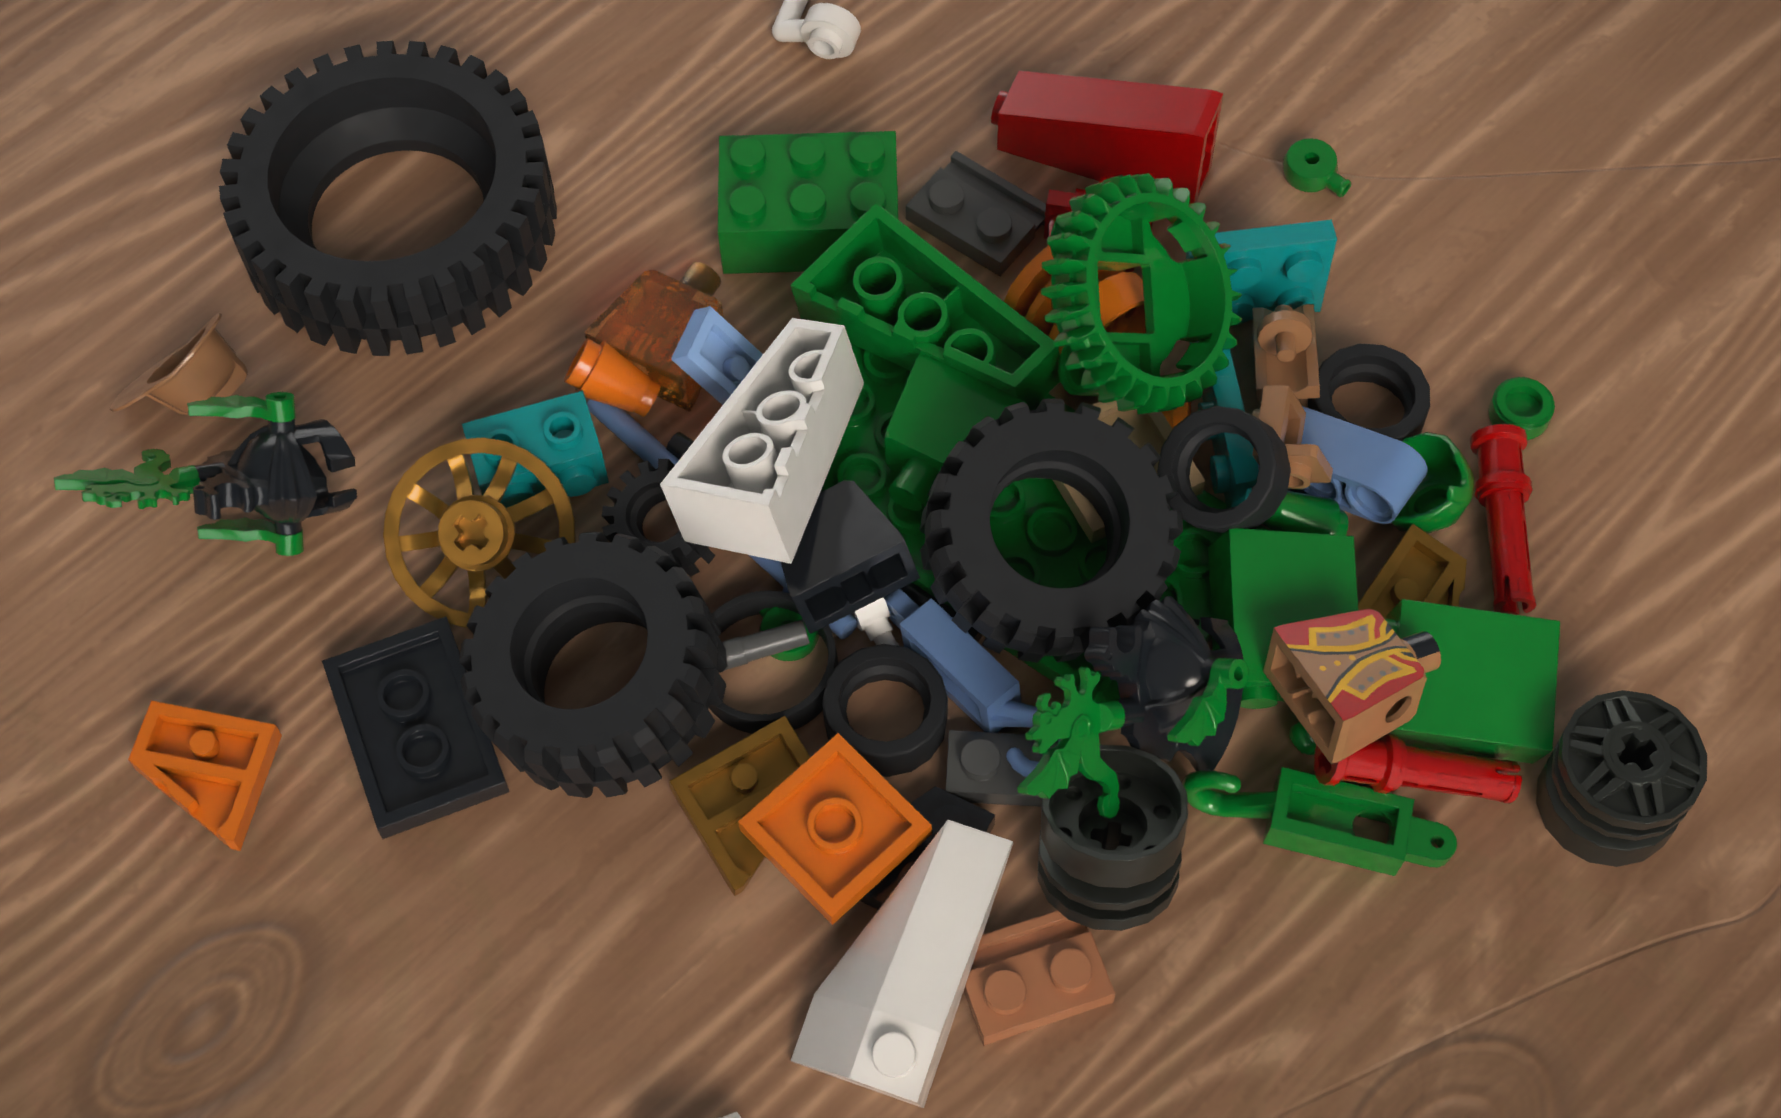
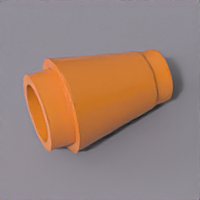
[564,338,661,417]

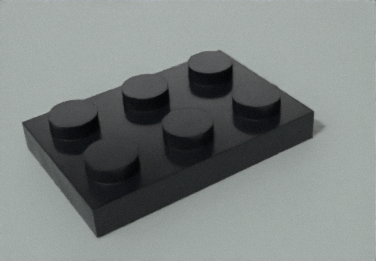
[322,616,510,839]

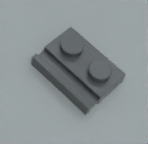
[906,151,1046,276]

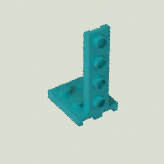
[1186,219,1337,508]

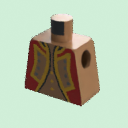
[1263,609,1441,764]

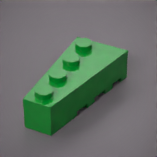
[790,203,1060,410]

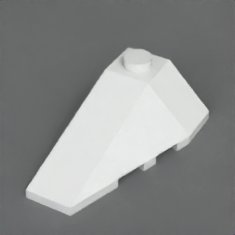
[791,820,1013,1108]

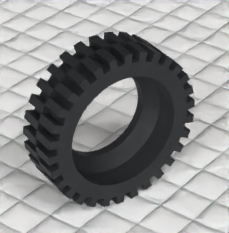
[219,41,557,356]

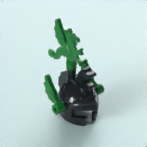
[54,392,357,556]
[1017,596,1249,818]

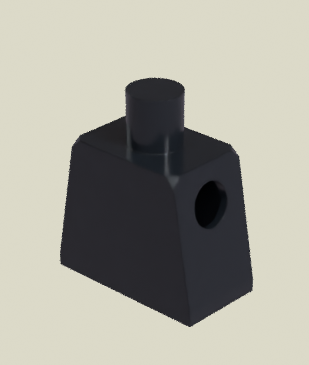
[781,480,920,634]

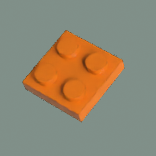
[738,733,932,925]

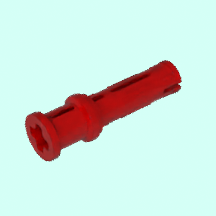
[1469,424,1537,615]
[1314,733,1522,804]

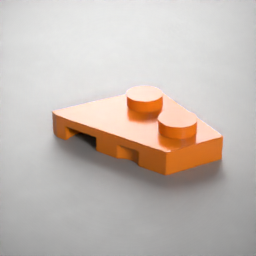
[128,700,282,851]

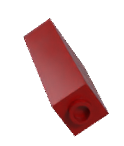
[991,71,1223,204]

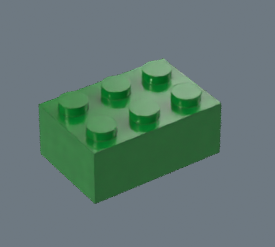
[718,131,899,274]

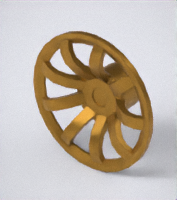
[383,438,576,628]

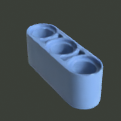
[1257,406,1428,524]

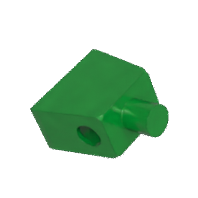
[884,353,1026,511]

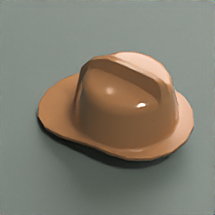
[110,313,248,415]

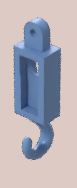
[884,589,1060,777]

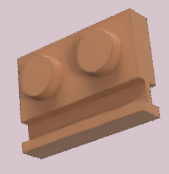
[964,910,1115,1046]

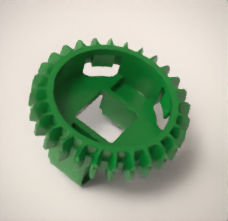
[1041,173,1242,414]

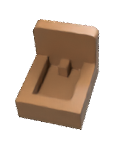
[1252,385,1333,489]

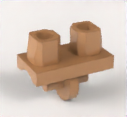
[1252,304,1320,408]

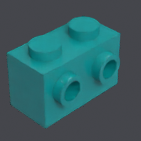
[462,390,609,508]

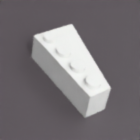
[660,318,864,564]

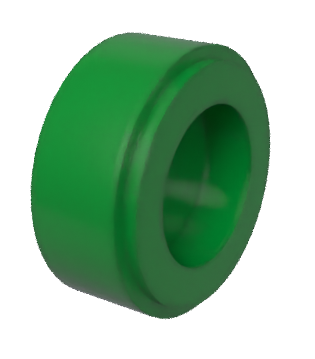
[1488,377,1555,440]

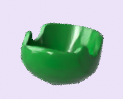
[1391,432,1474,534]

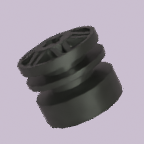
[1536,690,1707,867]
[1038,745,1188,931]

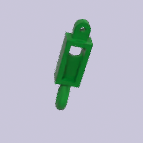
[1181,767,1457,876]

